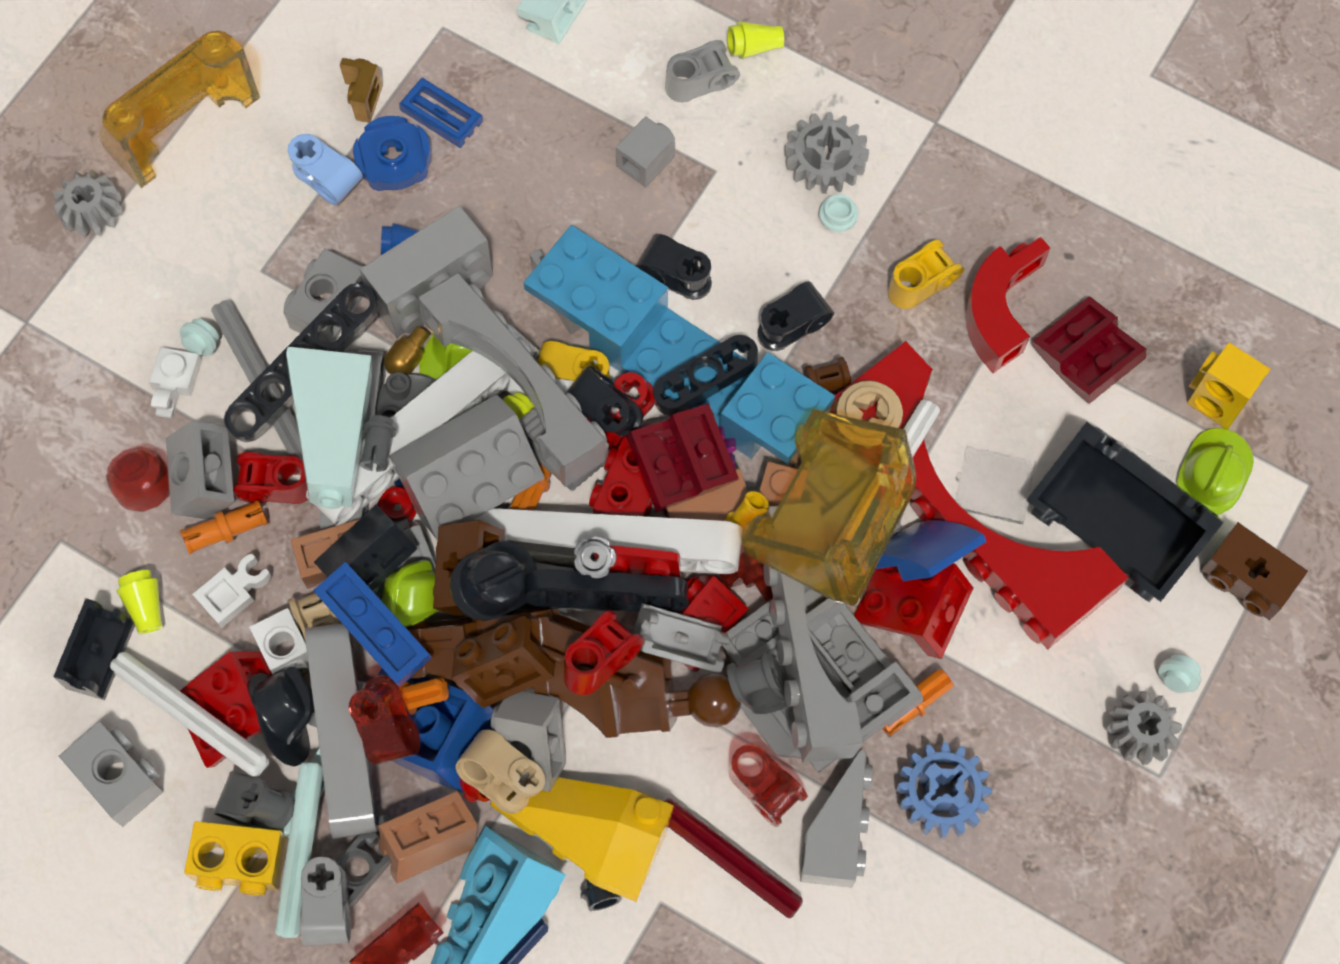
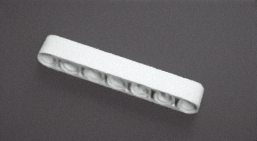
[306,324,540,526]
[472,508,743,574]

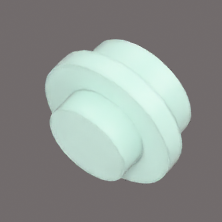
[819,194,858,232]
[179,319,219,356]
[1158,654,1201,693]

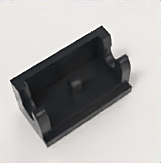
[314,505,418,591]
[53,598,135,700]

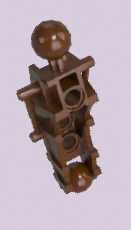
[405,607,741,738]

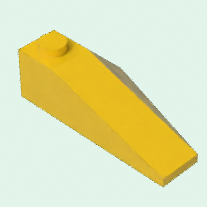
[490,777,674,902]

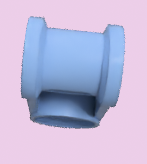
[288,134,363,206]

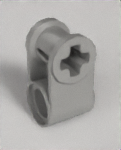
[665,40,740,103]
[300,856,351,947]

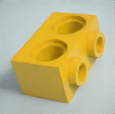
[1187,342,1271,430]
[184,821,288,896]

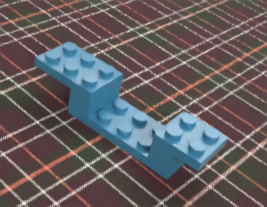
[523,225,835,464]

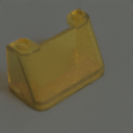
[99,30,260,188]
[741,409,916,606]

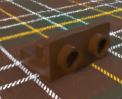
[451,616,555,708]

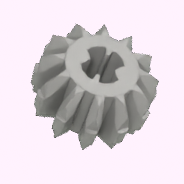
[54,169,122,238]
[1107,691,1182,765]

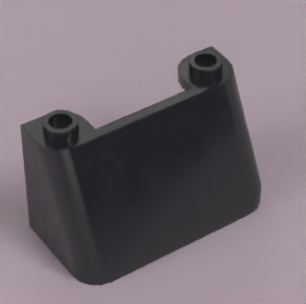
[1026,421,1225,602]

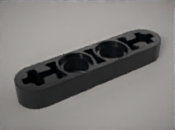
[525,569,689,612]

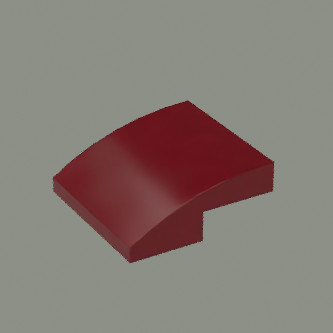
[1032,296,1147,404]
[626,403,739,512]

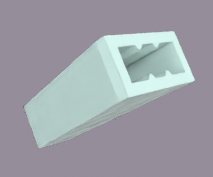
[286,347,372,509]

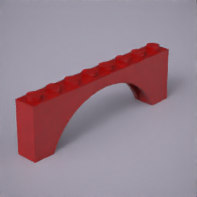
[830,341,1129,650]

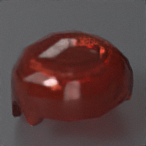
[106,446,170,512]

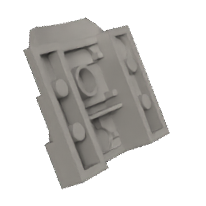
[721,565,923,773]

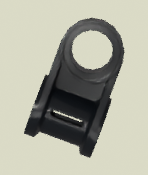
[636,234,712,300]
[757,281,834,351]
[565,364,643,437]

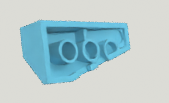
[431,825,566,964]

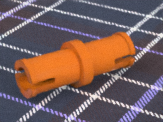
[180,500,268,555]

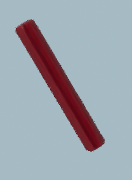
[664,798,803,919]

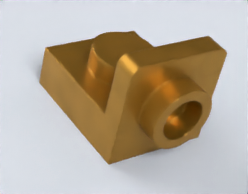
[339,58,383,123]

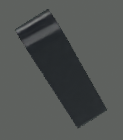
[224,283,378,442]

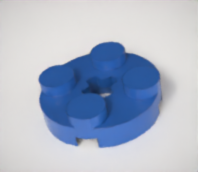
[353,116,431,191]

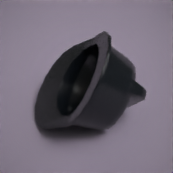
[450,541,537,621]
[248,667,315,767]

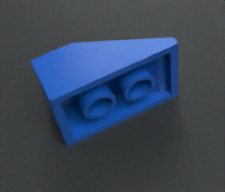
[363,668,494,793]

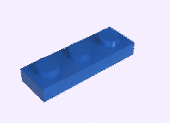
[313,562,432,687]

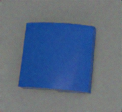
[863,520,987,581]

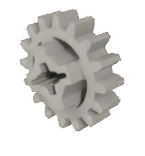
[785,112,869,194]

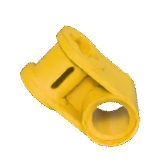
[888,239,965,309]
[537,341,612,381]

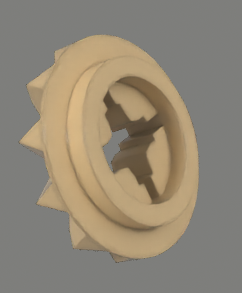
[836,381,903,445]

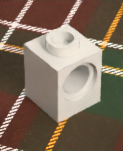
[249,608,309,675]

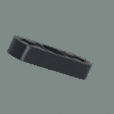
[653,335,758,416]

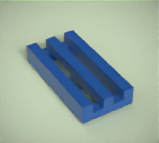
[399,77,483,149]

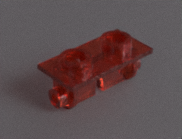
[349,902,444,964]

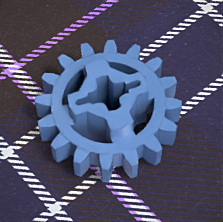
[896,742,992,839]

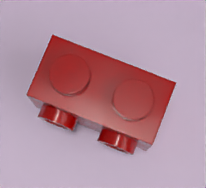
[589,436,653,517]

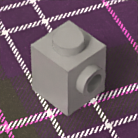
[616,116,675,188]

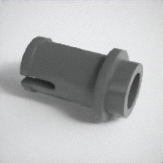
[360,415,397,472]

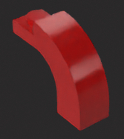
[965,237,1051,374]

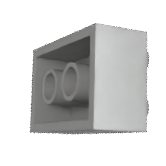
[360,205,493,339]
[389,395,544,540]

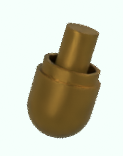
[384,326,429,375]

